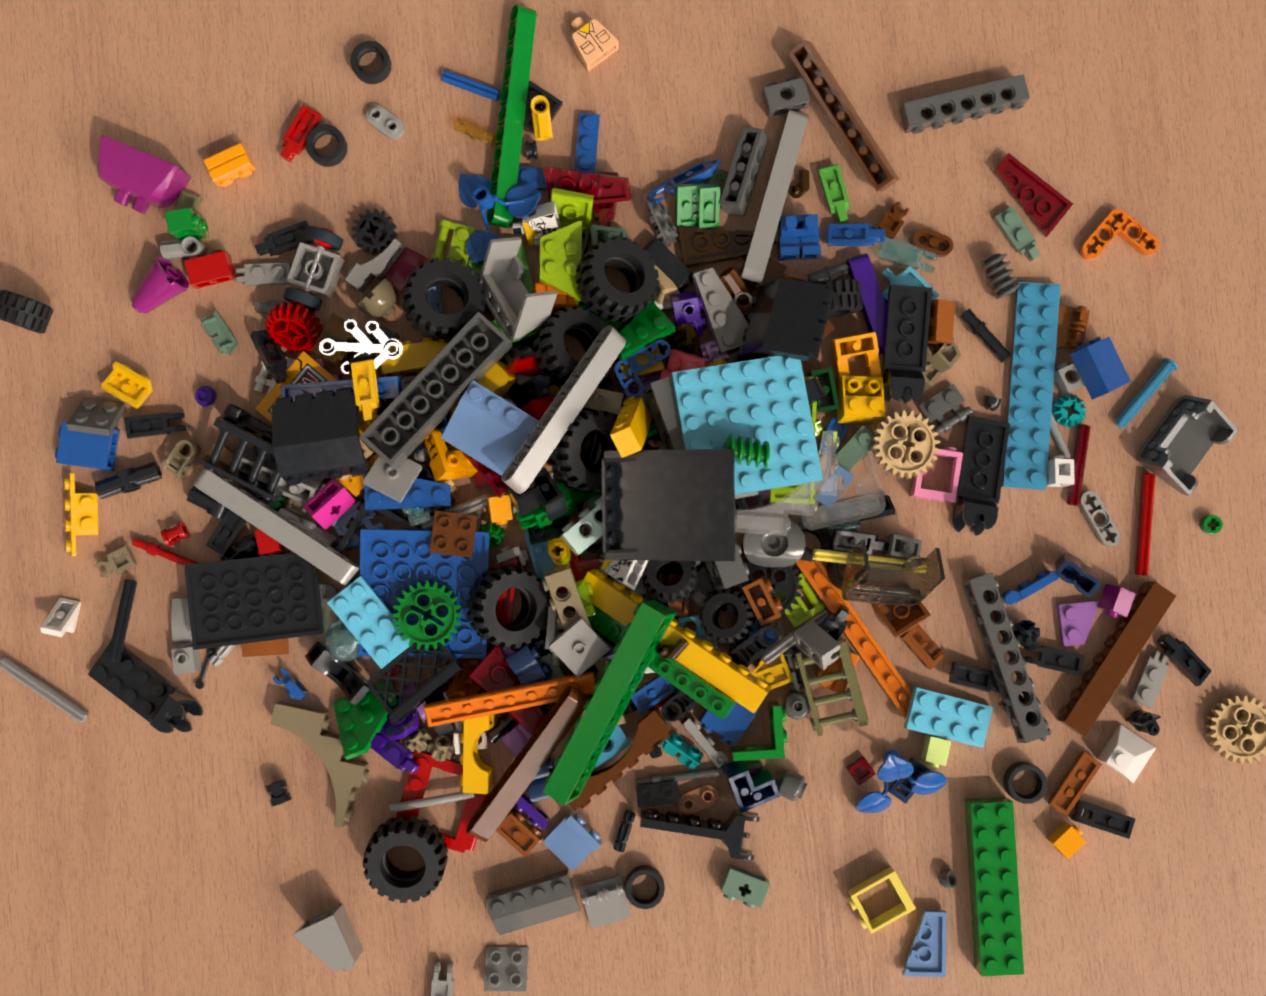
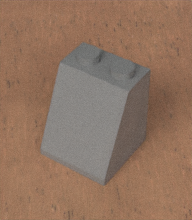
[294,904,363,972]

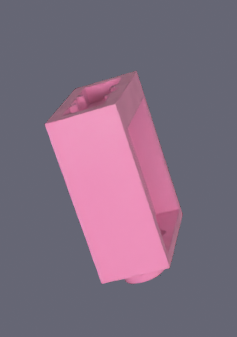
[910,445,963,503]

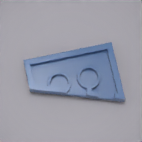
[902,910,947,977]

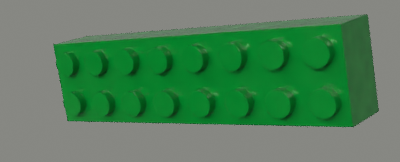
[964,797,1024,977]

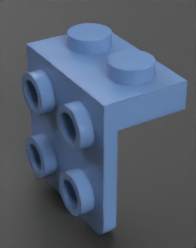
[544,811,602,870]

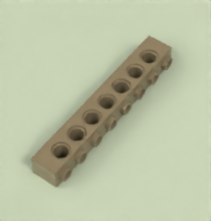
[542,563,626,726]

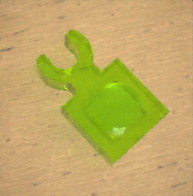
[576,579,596,617]

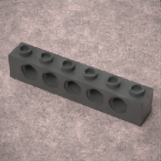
[900,74,1030,134]

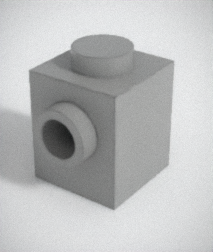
[171,643,202,675]

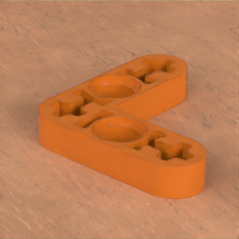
[1079,209,1159,260]

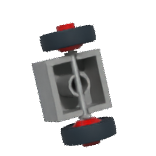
[283,226,345,311]

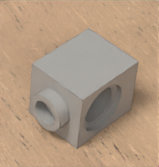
[1054,361,1085,395]

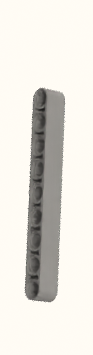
[741,109,809,284]
[501,325,626,494]
[193,467,360,586]

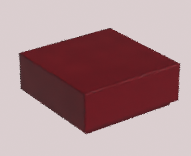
[846,756,876,786]

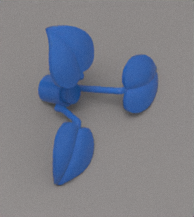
[459,174,541,263]
[855,750,948,813]

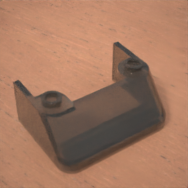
[841,540,945,606]

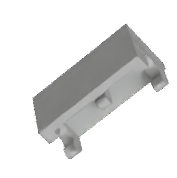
[794,621,841,670]

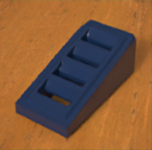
[888,757,931,804]

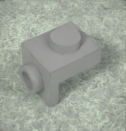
[495,545,530,567]

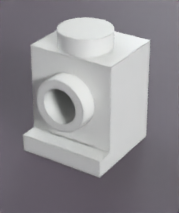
[1046,455,1075,487]

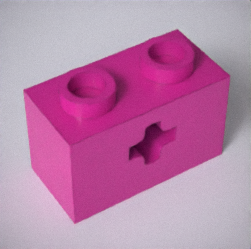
[302,479,357,530]

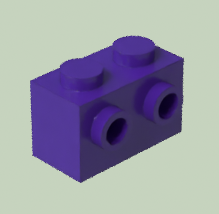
[670,290,706,337]

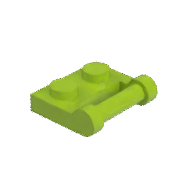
[431,220,477,267]
[773,573,826,628]

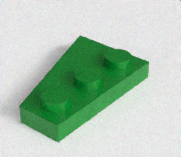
[618,301,675,360]

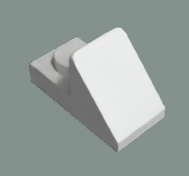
[40,597,81,637]

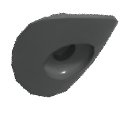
[743,516,806,568]

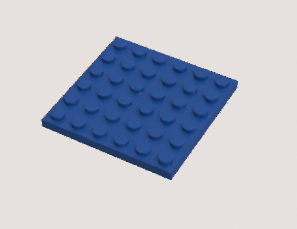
[358,529,489,658]

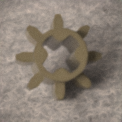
[404,726,432,752]
[427,735,455,762]

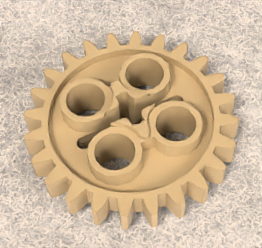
[871,410,940,479]
[1206,695,1266,764]

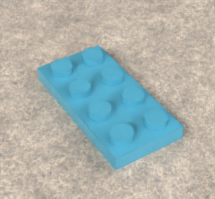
[327,575,410,669]
[903,686,993,748]

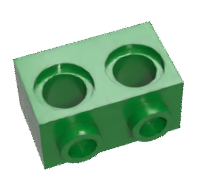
[165,208,208,240]

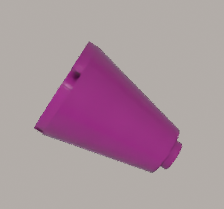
[131,257,190,313]

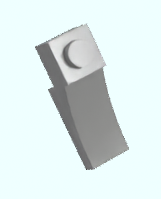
[345,239,405,293]

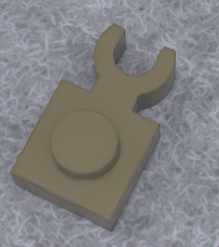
[95,546,137,577]

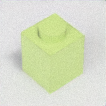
[921,734,951,768]

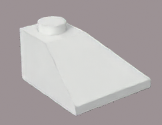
[1097,724,1156,783]

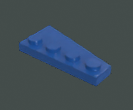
[364,472,451,510]

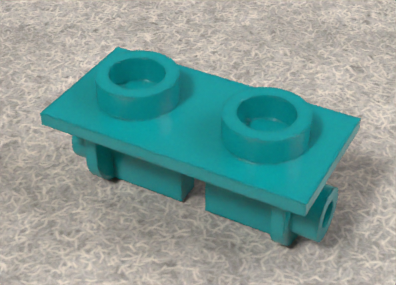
[660,731,703,770]

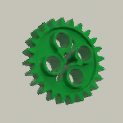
[392,581,462,651]

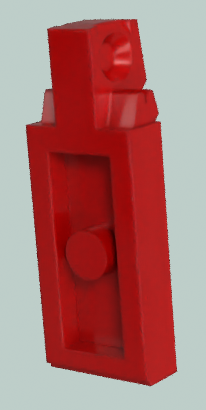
[280,104,323,163]

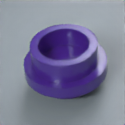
[195,386,217,407]

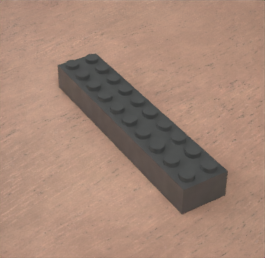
[643,376,749,590]

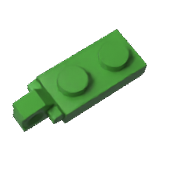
[817,164,850,224]

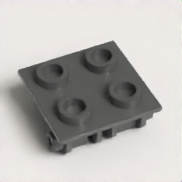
[647,201,680,247]

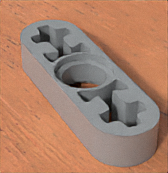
[1079,491,1120,546]

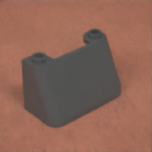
[1136,395,1238,496]

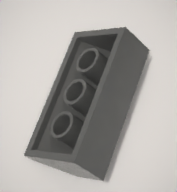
[486,869,580,935]

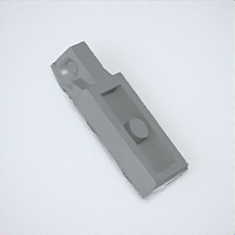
[681,717,728,768]

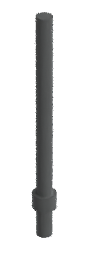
[635,761,761,786]

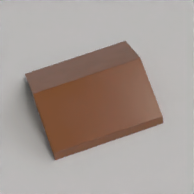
[872,583,931,638]

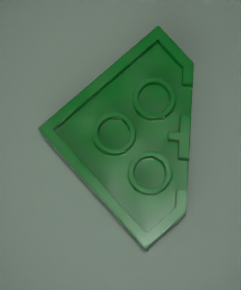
[333,679,398,760]

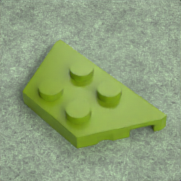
[539,221,582,302]

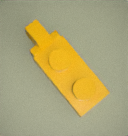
[351,359,379,421]

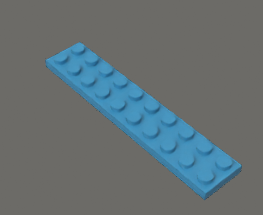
[1002,282,1061,490]

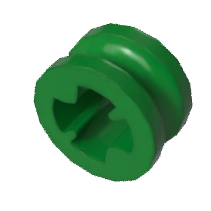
[1200,515,1223,534]

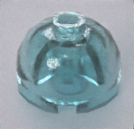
[324,619,359,662]

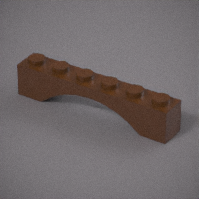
[568,707,672,811]

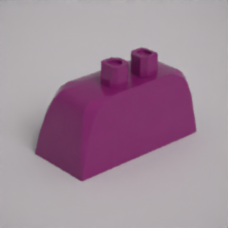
[97,135,191,214]

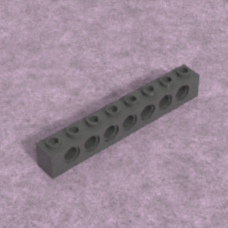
[962,573,1049,743]

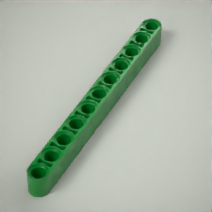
[486,4,537,229]

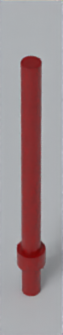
[132,538,198,566]

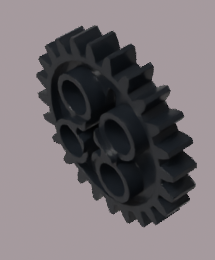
[735,561,803,620]

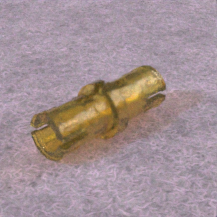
[454,118,496,145]

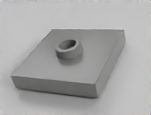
[363,456,422,503]
[549,617,610,677]

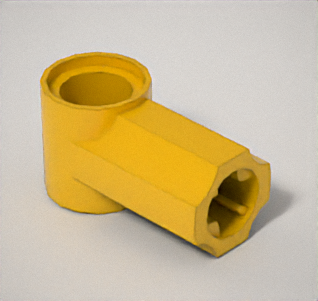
[531,95,553,141]

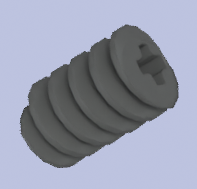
[980,253,1020,300]

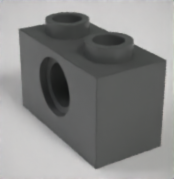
[762,77,810,118]

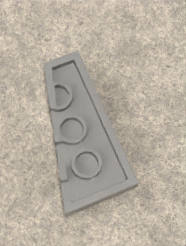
[692,268,749,354]

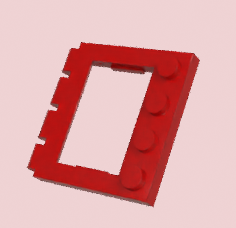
[395,750,495,853]

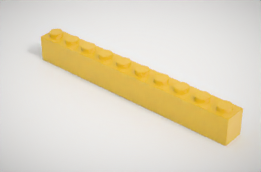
[578,568,771,713]

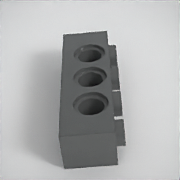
[719,126,768,216]

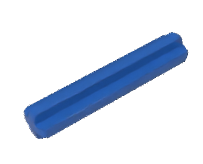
[441,70,500,101]

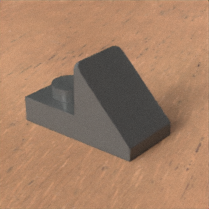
[886,534,922,561]

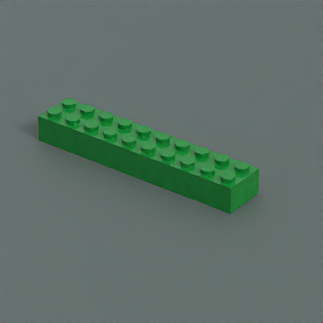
[543,599,677,806]

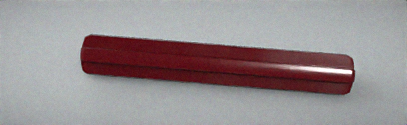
[1067,424,1091,506]

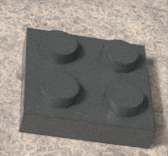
[67,398,126,436]

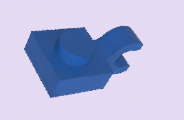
[272,668,310,701]

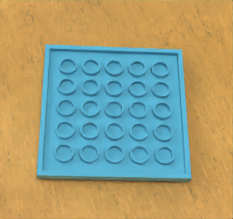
[671,356,823,495]

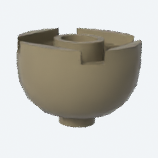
[356,277,398,318]

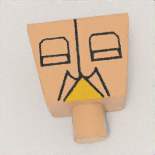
[571,17,619,71]

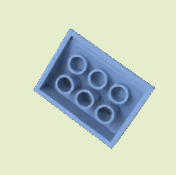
[441,380,539,476]

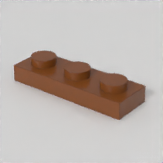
[1047,751,1102,816]

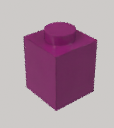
[1098,584,1136,618]

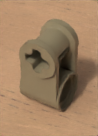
[161,440,200,480]

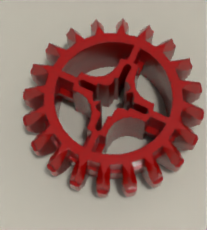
[265,301,323,353]

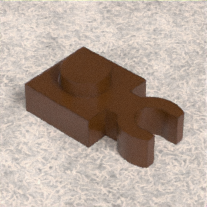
[875,202,909,240]

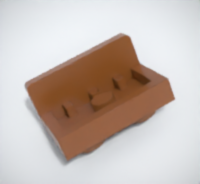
[496,809,543,857]

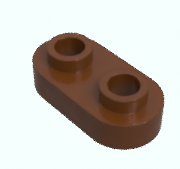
[912,228,953,257]

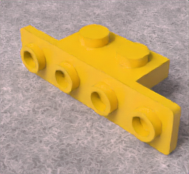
[63,473,98,557]

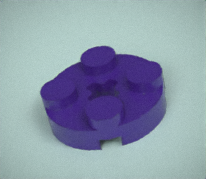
[380,697,419,740]

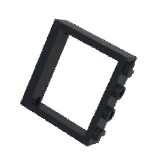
[335,499,423,585]

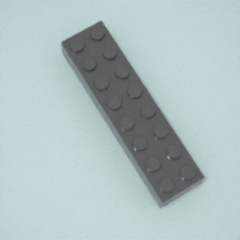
[360,311,512,470]

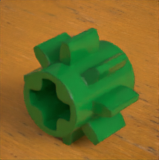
[481,521,506,547]

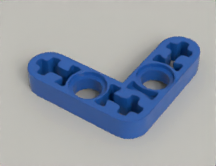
[614,340,671,413]

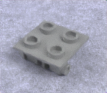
[580,876,632,929]
[484,947,529,992]

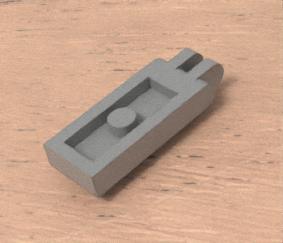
[235,263,292,286]
[1130,649,1169,708]

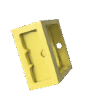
[847,866,916,934]

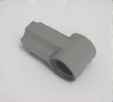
[160,236,207,260]

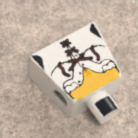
[513,201,562,246]
[599,551,649,591]

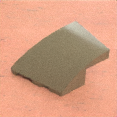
[922,337,961,389]

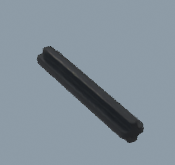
[108,579,137,662]

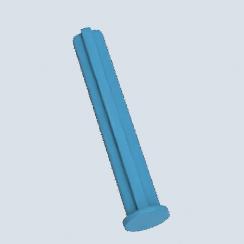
[1114,358,1178,428]

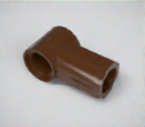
[719,267,753,310]

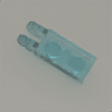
[877,237,938,273]

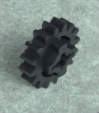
[351,209,397,255]

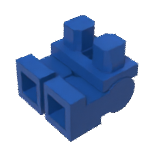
[778,214,821,261]

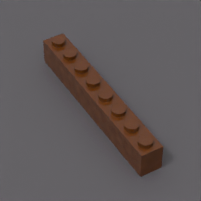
[788,40,899,191]
[1058,581,1176,737]

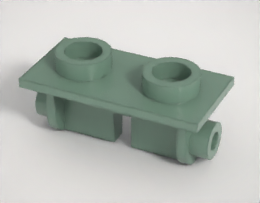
[200,311,239,356]

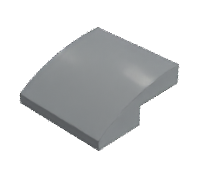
[171,598,192,644]

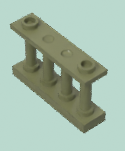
[794,639,869,736]

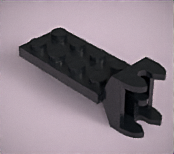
[882,284,932,403]
[952,416,1010,536]
[88,641,203,733]
[640,808,760,860]

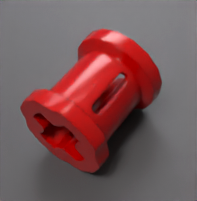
[161,521,190,547]

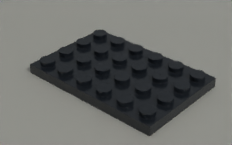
[184,553,324,650]

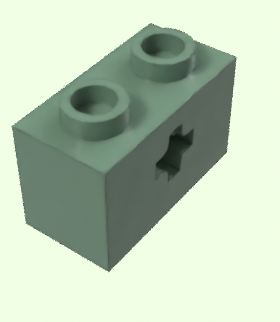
[720,864,770,908]

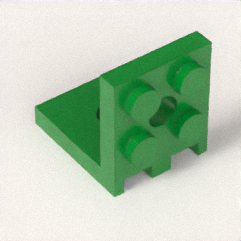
[730,701,788,761]

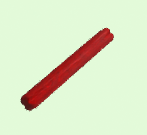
[1135,473,1155,576]

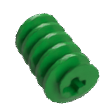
[723,434,770,469]

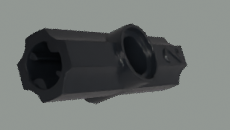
[94,462,162,499]

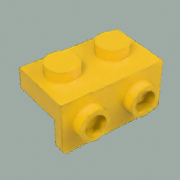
[101,361,153,409]

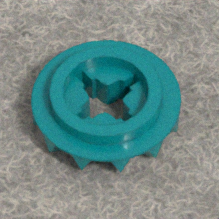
[1052,394,1087,427]

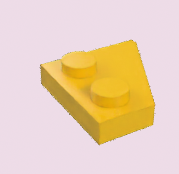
[752,653,793,690]

